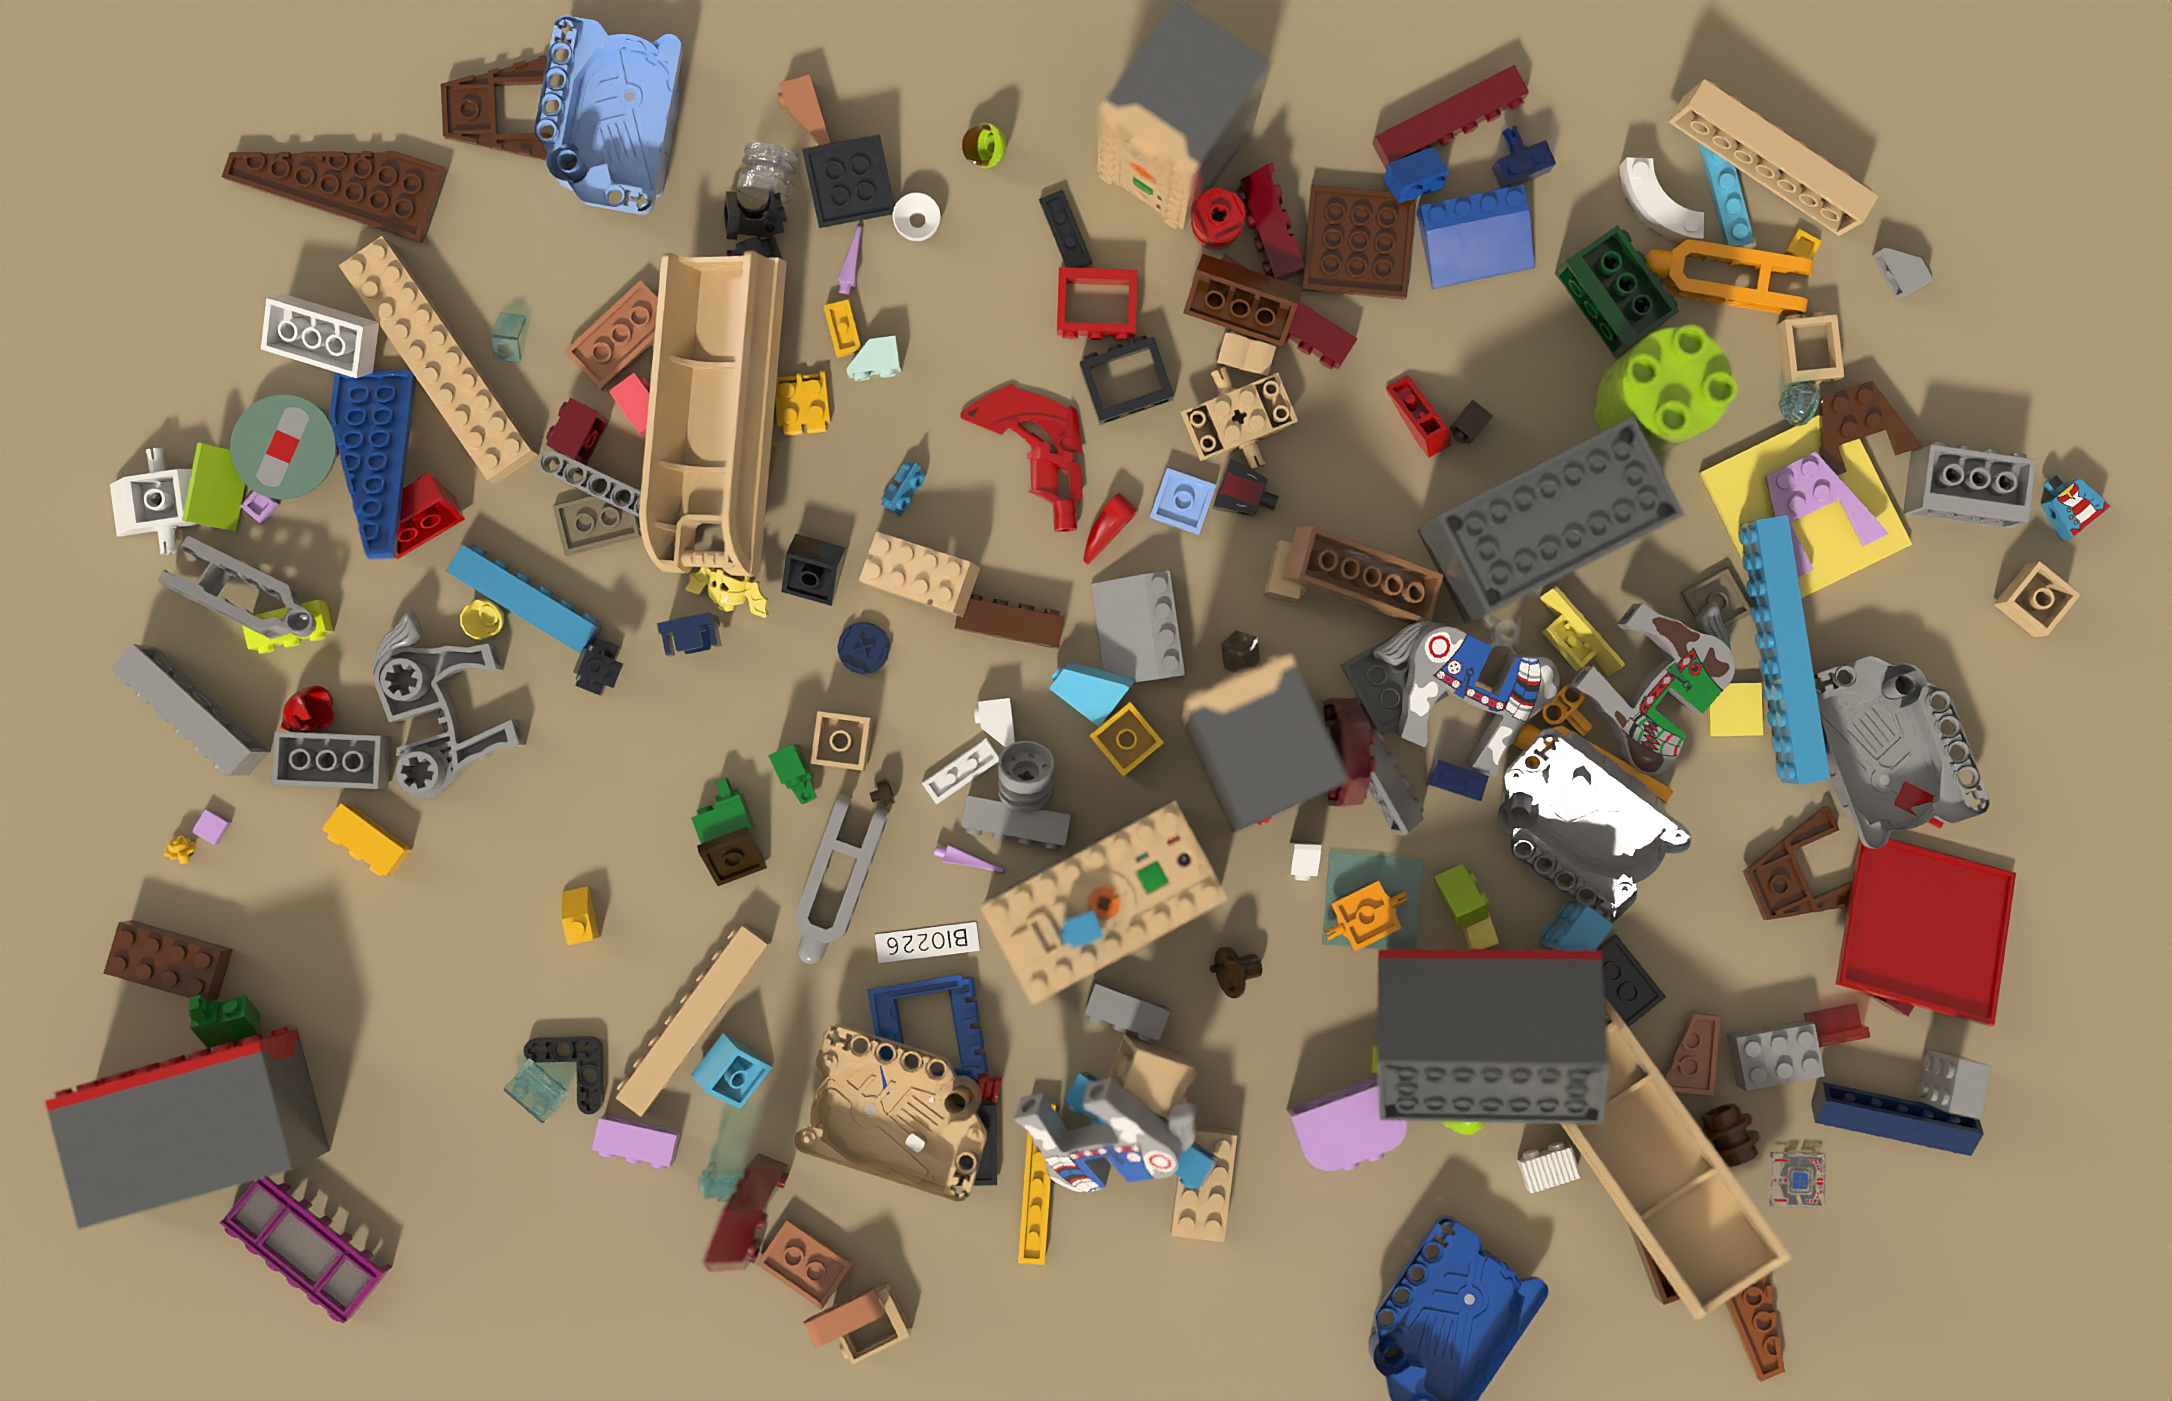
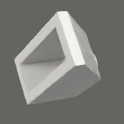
[974,698,1016,747]
[1288,842,1321,881]

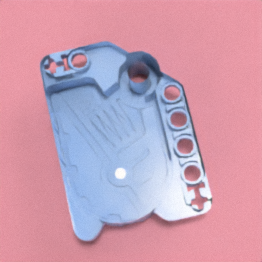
[534,16,683,215]

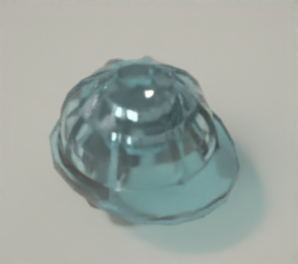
[1779,382,1819,426]

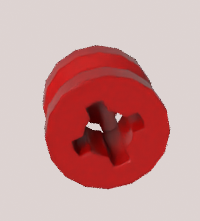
[979,1073,1002,1104]

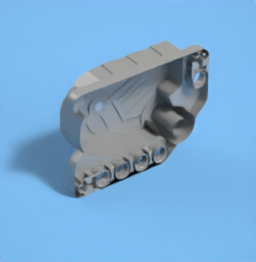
[1814,656,1990,849]

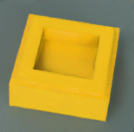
[1784,228,1822,260]

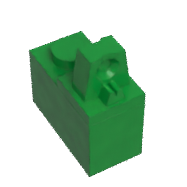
[768,744,817,805]
[691,778,755,844]
[189,995,260,1049]

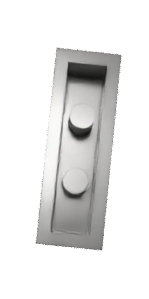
[1084,981,1170,1043]

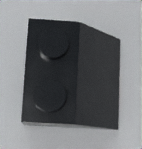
[781,534,846,606]

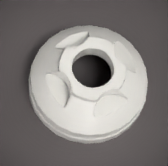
[893,193,941,241]

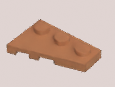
[1664,1013,1721,1096]

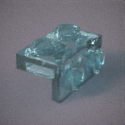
[503,1058,569,1123]
[698,1162,744,1202]

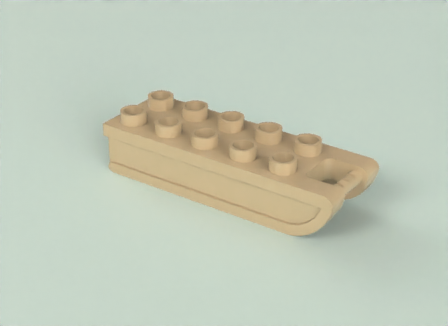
[639,251,787,576]
[1560,997,1791,1320]

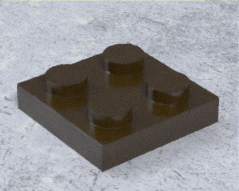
[697,827,767,886]

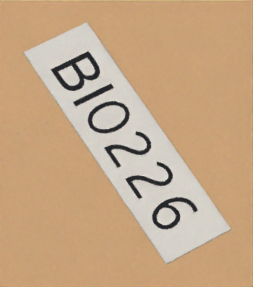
[875,922,980,963]

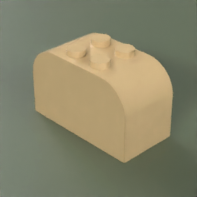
[1109,1033,1196,1118]

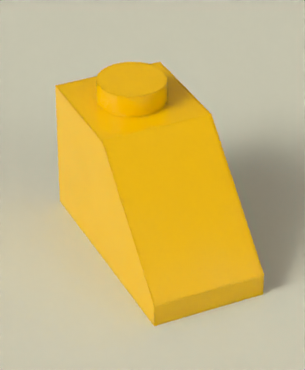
[562,886,600,945]

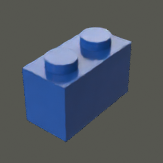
[1384,147,1449,203]

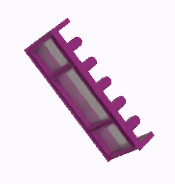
[220,1176,392,1323]

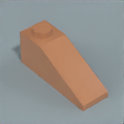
[778,74,831,145]

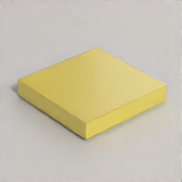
[1707,683,1763,736]

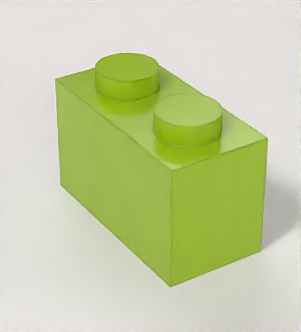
[1434,864,1490,930]

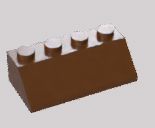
[1183,254,1303,347]

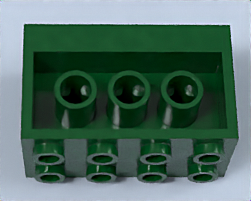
[1555,225,1679,357]

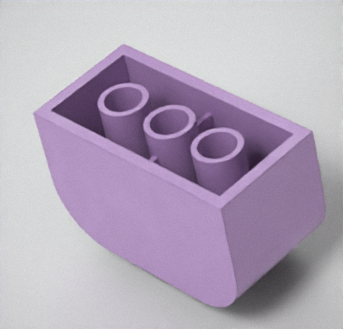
[1286,1076,1407,1171]

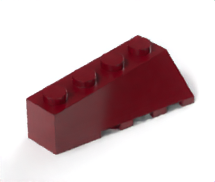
[1237,162,1305,280]

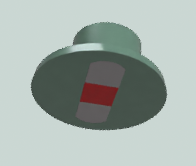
[230,394,337,500]

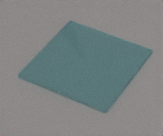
[1322,852,1423,950]

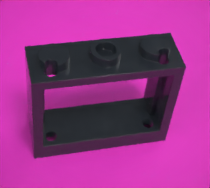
[1079,335,1174,426]

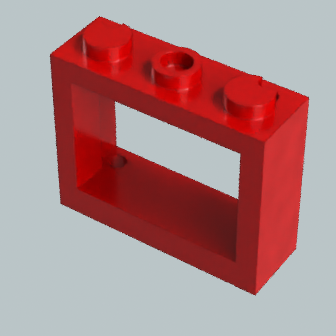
[1057,267,1138,341]

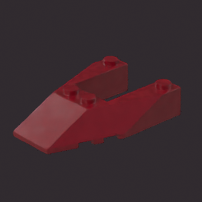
[1323,698,1376,806]
[703,1153,789,1272]

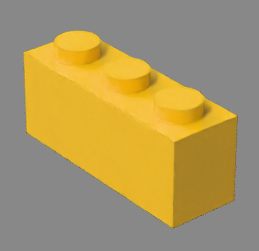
[322,803,412,877]

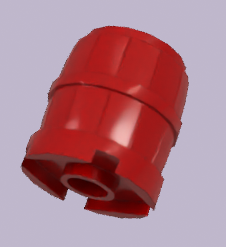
[1191,188,1246,250]

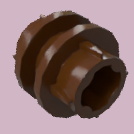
[1701,1103,1760,1167]

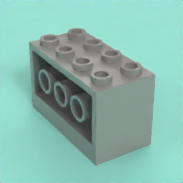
[1903,441,2036,529]

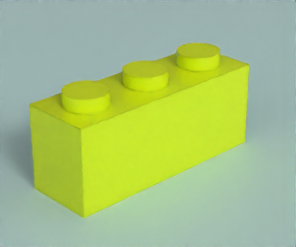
[242,600,334,654]

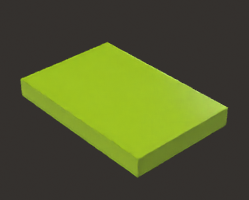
[182,443,245,532]

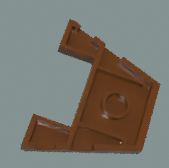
[1819,381,1921,475]

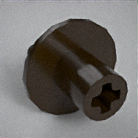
[1210,946,1262,998]

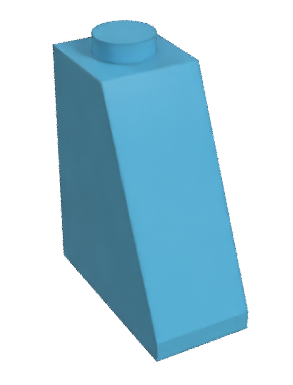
[1049,662,1135,727]

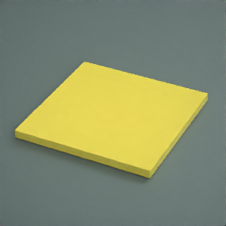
[1699,415,1912,598]

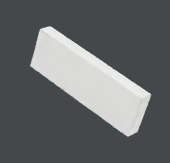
[922,738,999,805]

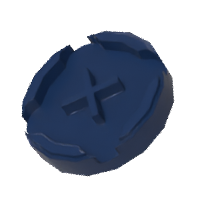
[837,622,890,674]

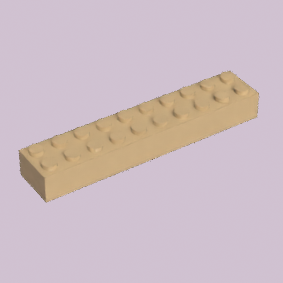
[338,236,538,485]

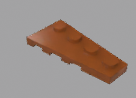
[1725,1274,1785,1382]

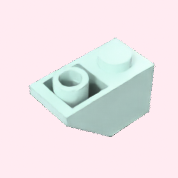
[846,336,901,381]

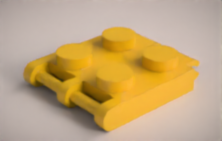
[775,370,831,436]

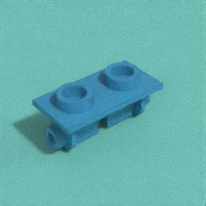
[881,460,927,517]

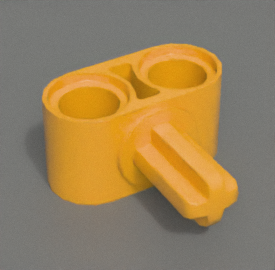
[1537,683,1593,736]

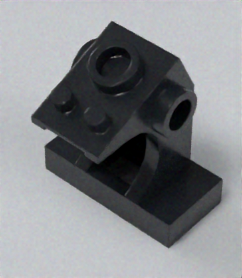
[723,186,787,240]
[573,637,623,696]

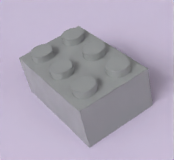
[1727,1020,1825,1091]
[1917,1049,1992,1119]

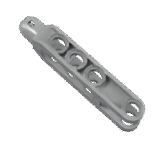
[157,536,316,639]
[794,793,890,964]

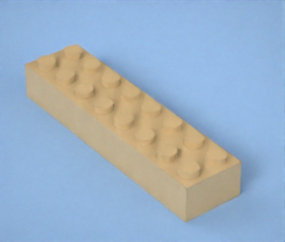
[1668,79,1879,236]

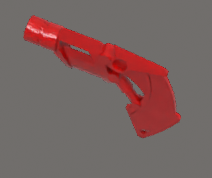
[960,384,1083,532]

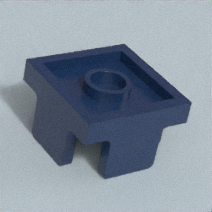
[657,613,722,657]

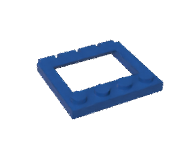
[868,974,988,1095]

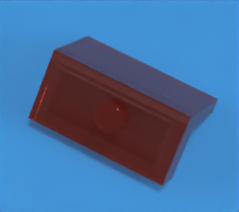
[1804,1003,1871,1047]

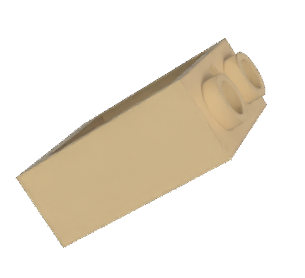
[1777,312,1844,387]
[839,1282,912,1365]

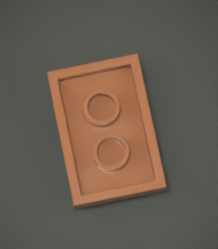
[756,1218,853,1310]

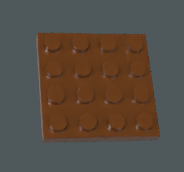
[1302,185,1415,299]

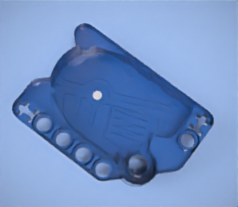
[1368,1215,1549,1401]

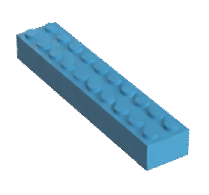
[1738,515,1830,785]

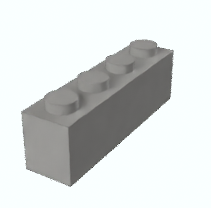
[961,795,1071,850]

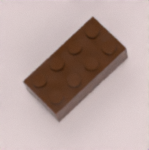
[103,920,233,1002]

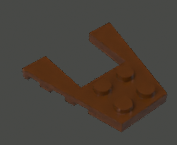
[441,55,551,161]
[1743,806,1852,920]

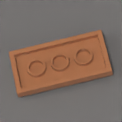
[564,280,658,391]

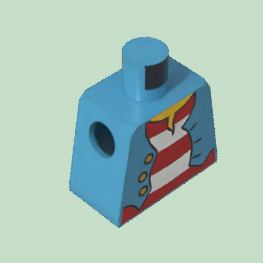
[2041,474,2112,541]

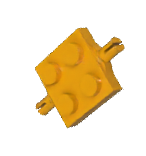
[1324,880,1409,951]

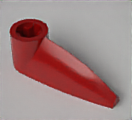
[1083,492,1139,565]

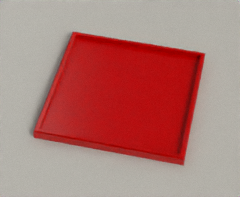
[1835,837,2016,1027]

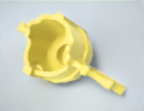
[685,567,769,618]

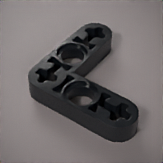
[524,1036,604,1115]

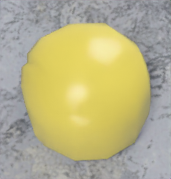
[460,598,505,640]

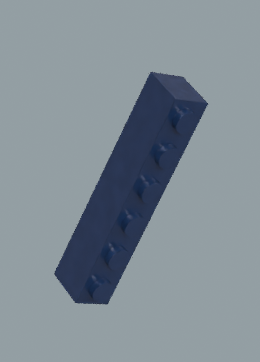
[1811,1082,1984,1156]

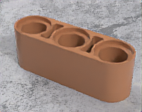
[803,1288,885,1348]

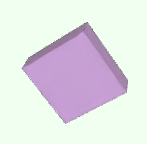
[240,491,280,524]
[192,809,231,845]

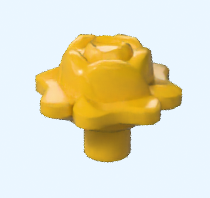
[163,835,197,864]

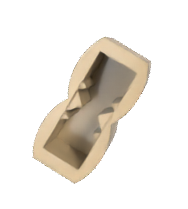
[1216,330,1276,379]

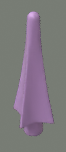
[837,226,862,295]
[934,844,1004,873]

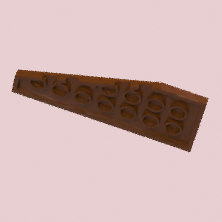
[221,151,447,243]

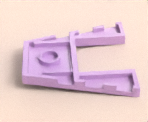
[1765,452,1889,577]

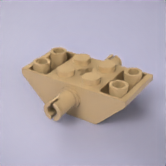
[1180,367,1298,470]

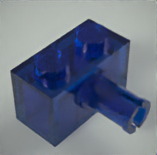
[1492,125,1556,189]

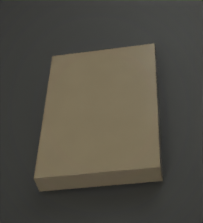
[553,492,642,556]

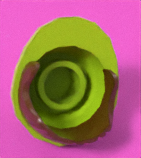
[962,122,1008,168]

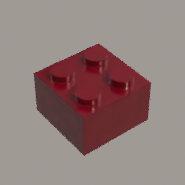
[546,398,610,465]

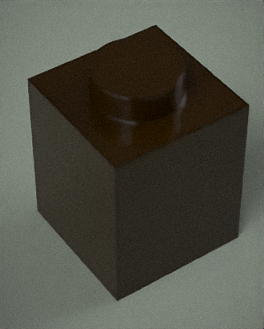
[1449,400,1493,444]

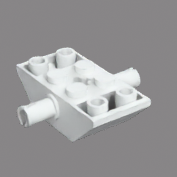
[110,448,199,555]

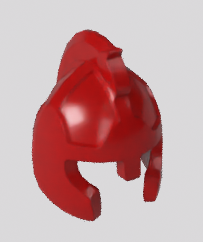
[280,686,335,733]

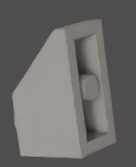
[1872,247,1934,301]

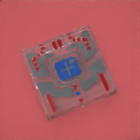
[1769,1152,1826,1208]

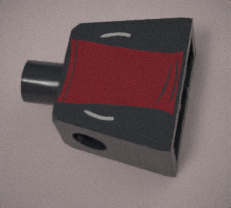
[1213,459,1279,516]

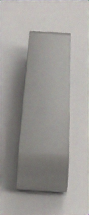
[539,451,641,518]

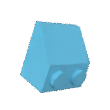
[691,1033,773,1109]

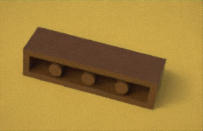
[955,594,1065,649]

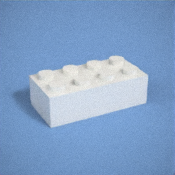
[261,294,379,378]

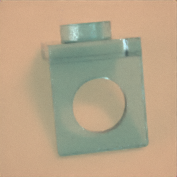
[491,313,526,362]

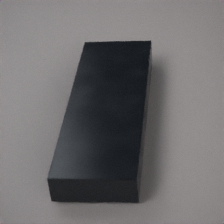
[1039,190,1092,268]

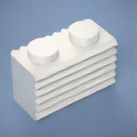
[1517,1141,1581,1193]

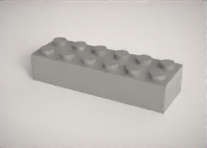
[111,644,270,776]

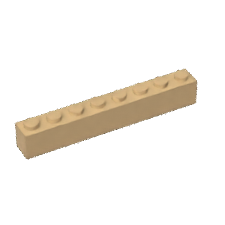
[616,924,771,1117]

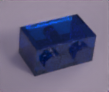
[1426,760,1489,801]

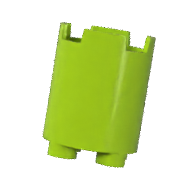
[1593,325,1737,455]

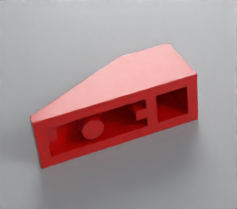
[1386,375,1451,458]

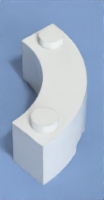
[1619,157,1704,244]

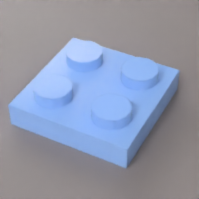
[1150,468,1216,535]

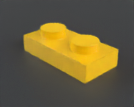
[823,299,862,358]

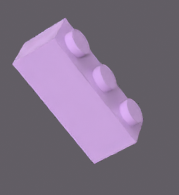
[592,1114,681,1169]

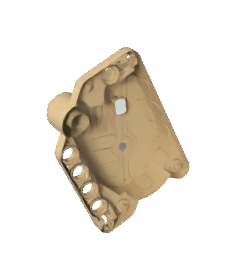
[794,1024,987,1201]

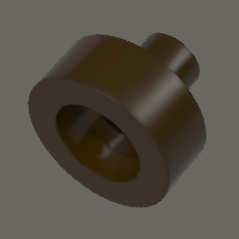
[869,778,895,807]

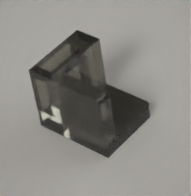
[1221,630,1260,673]

